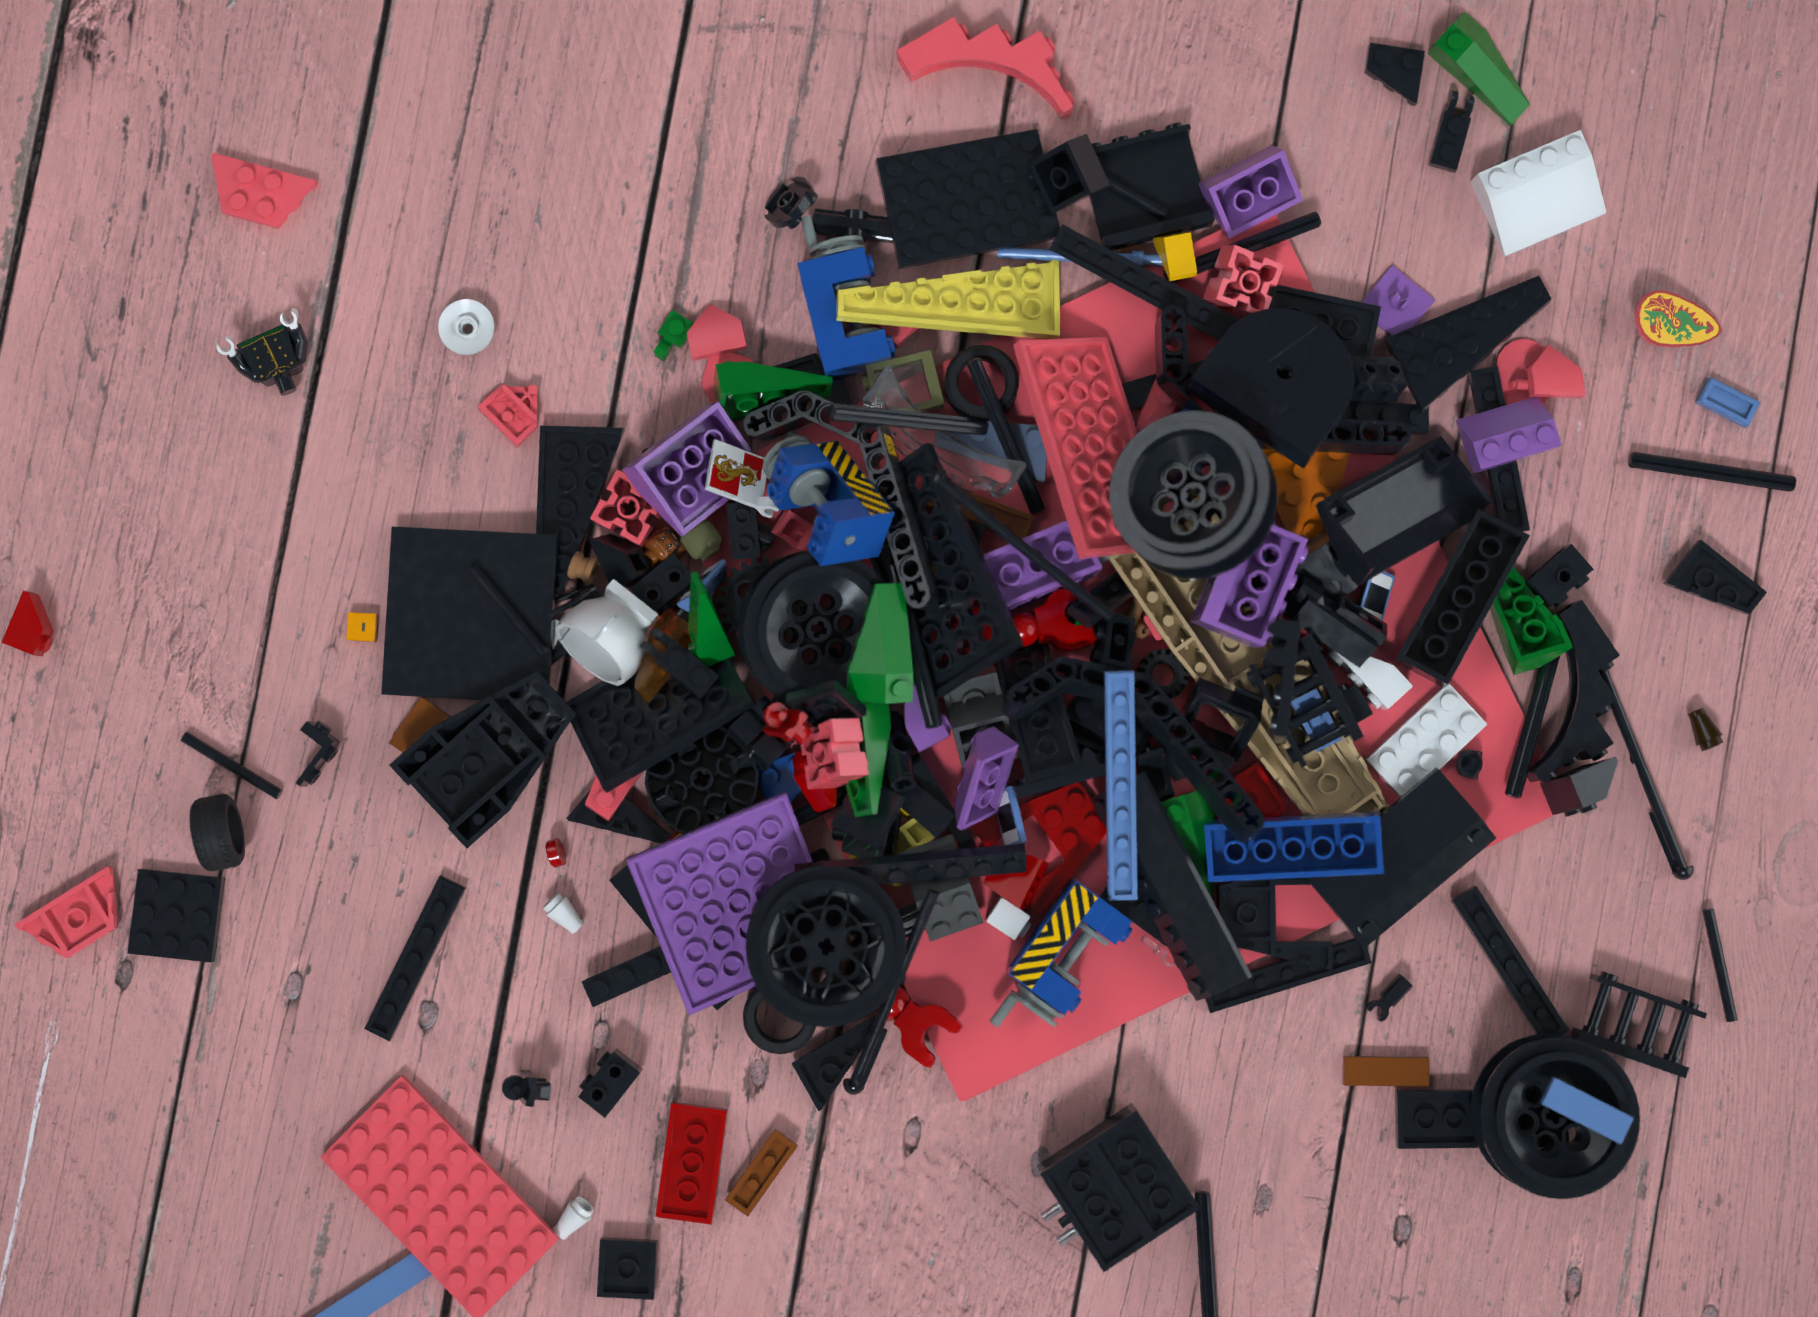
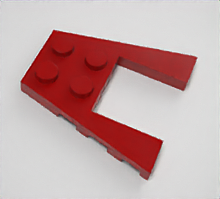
[971,782,1106,917]

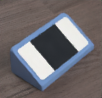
[677,559,726,612]
[1357,572,1395,621]
[997,786,1027,845]

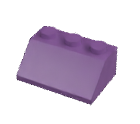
[1198,145,1303,239]
[1456,397,1562,474]
[955,727,1019,830]

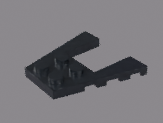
[1217,877,1332,970]

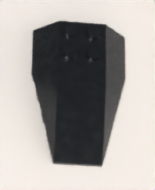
[389,671,576,849]

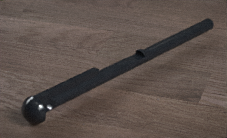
[929,469,1114,621]
[1600,670,1694,880]
[843,889,939,1095]

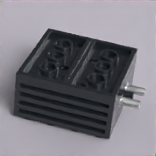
[1037,1103,1201,1272]

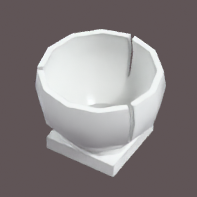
[555,579,658,686]

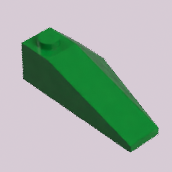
[1428,12,1530,126]
[714,361,833,421]
[1490,567,1572,675]
[687,571,735,666]
[847,582,913,703]
[846,701,891,817]
[1161,790,1216,902]

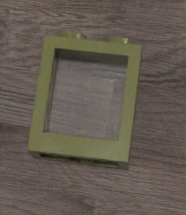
[861,350,944,413]

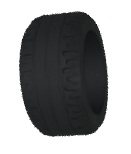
[945,345,1019,421]
[189,794,245,871]
[743,987,816,1054]

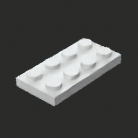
[1365,684,1487,797]

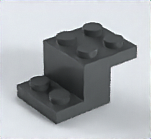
[944,665,1018,772]
[899,834,984,942]

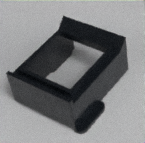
[1174,678,1263,763]

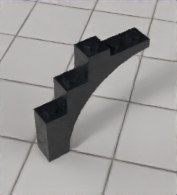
[1527,599,1620,783]

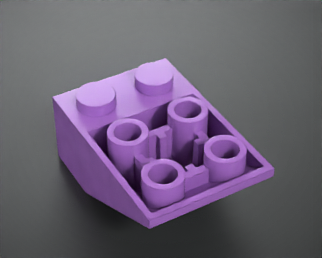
[905,679,952,753]

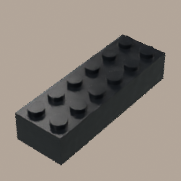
[1394,509,1530,688]

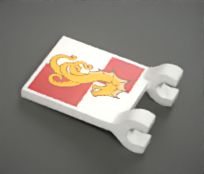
[704,439,779,518]

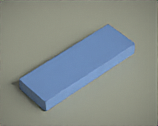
[1540,1077,1634,1144]

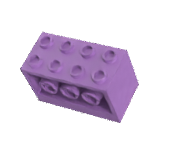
[984,520,1102,612]
[1190,525,1308,648]

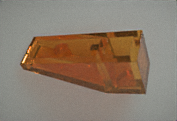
[634,610,692,703]

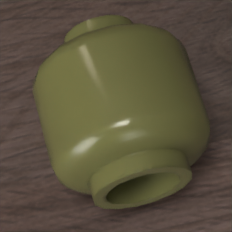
[680,519,722,561]

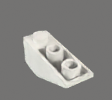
[1325,646,1413,710]

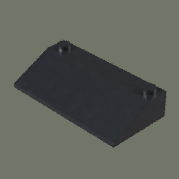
[1316,436,1493,586]
[1305,767,1496,948]

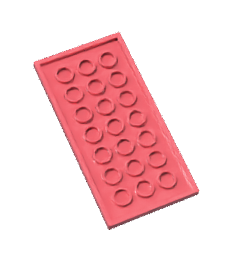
[1013,337,1138,559]
[320,1075,560,1317]

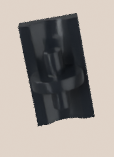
[502,1070,551,1107]

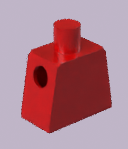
[984,854,1049,912]

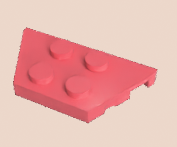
[212,153,318,229]
[14,866,118,958]

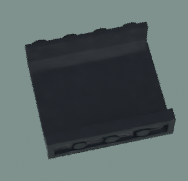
[1089,122,1215,251]

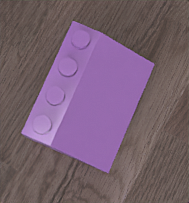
[622,401,754,536]

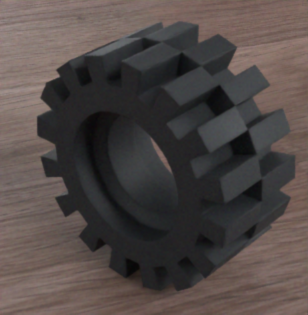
[1137,649,1190,699]

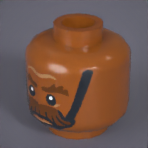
[644,526,686,566]

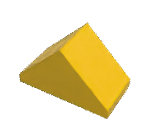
[1153,232,1197,281]

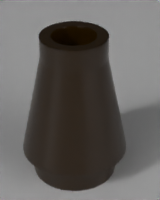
[1688,708,1724,752]

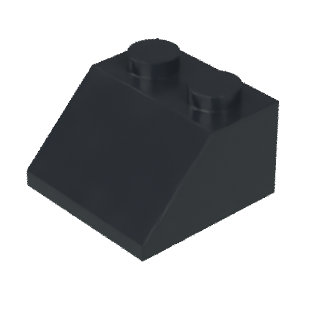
[1540,757,1618,817]

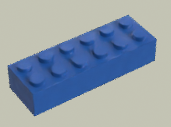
[1204,811,1384,882]

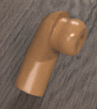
[1125,597,1149,639]

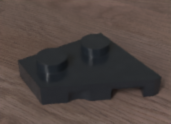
[1364,43,1425,106]

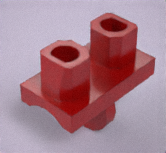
[762,702,812,744]

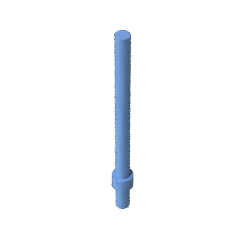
[998,248,1163,267]

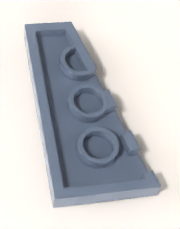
[935,421,1047,483]

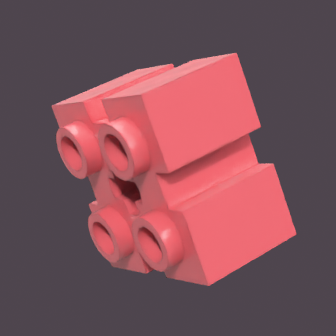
[1203,245,1284,316]
[590,469,661,549]
[801,718,869,789]

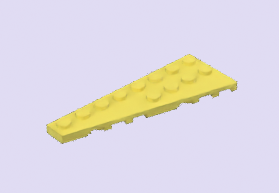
[836,260,1060,339]

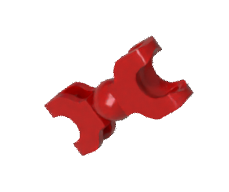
[951,589,1097,667]
[823,940,963,1068]

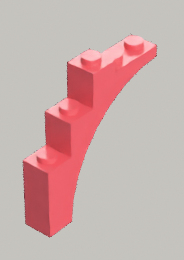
[896,17,1074,120]

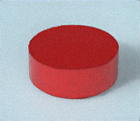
[545,838,566,868]

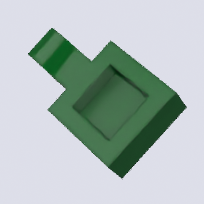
[653,310,694,362]

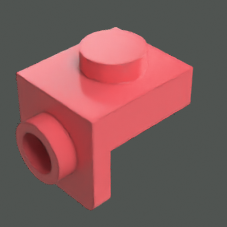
[771,509,814,551]

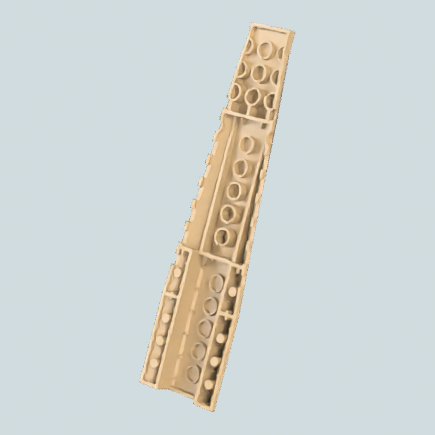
[1108,496,1389,815]

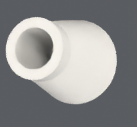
[542,892,584,934]
[553,1197,594,1240]

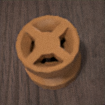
[567,551,599,585]

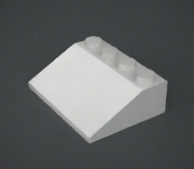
[1470,130,1607,257]

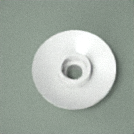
[438,299,495,355]

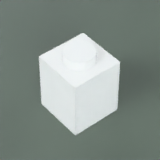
[985,897,1031,940]

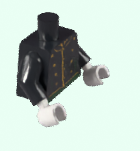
[216,308,308,396]

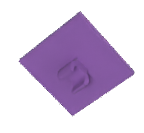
[1362,265,1435,336]

